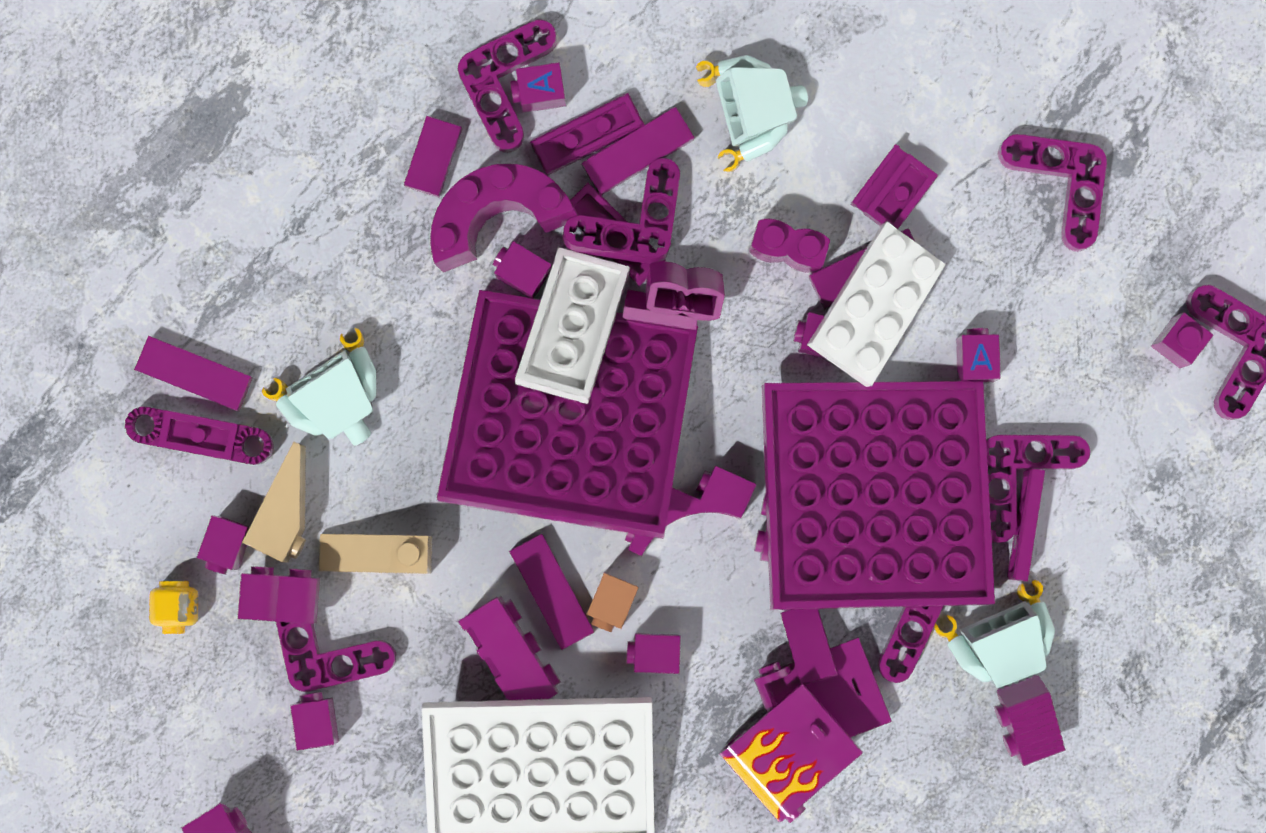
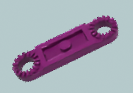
[125,407,274,465]

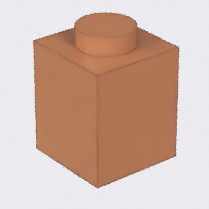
[587,573,639,633]

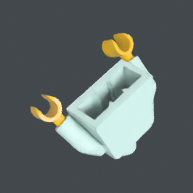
[696,55,808,172]
[262,328,377,446]
[934,580,1055,689]

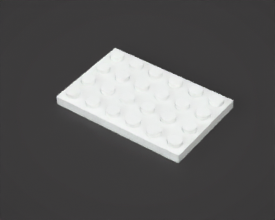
[422,697,654,833]

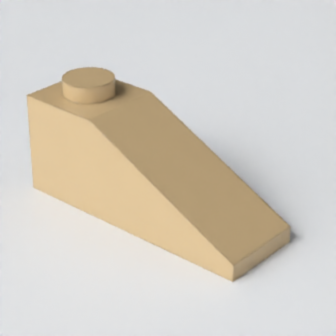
[242,441,306,563]
[319,534,432,574]

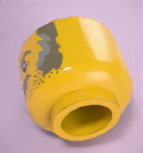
[149,581,198,634]

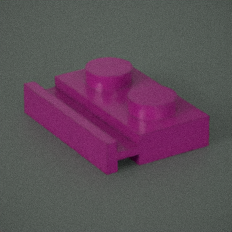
[851,144,938,229]

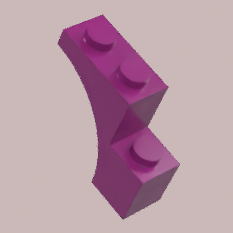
[625,466,757,556]

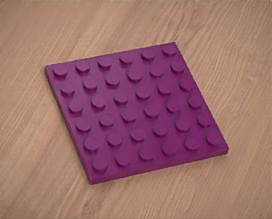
[437,290,698,539]
[762,381,995,610]

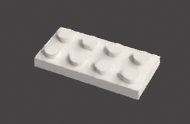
[807,222,946,387]
[515,247,630,404]

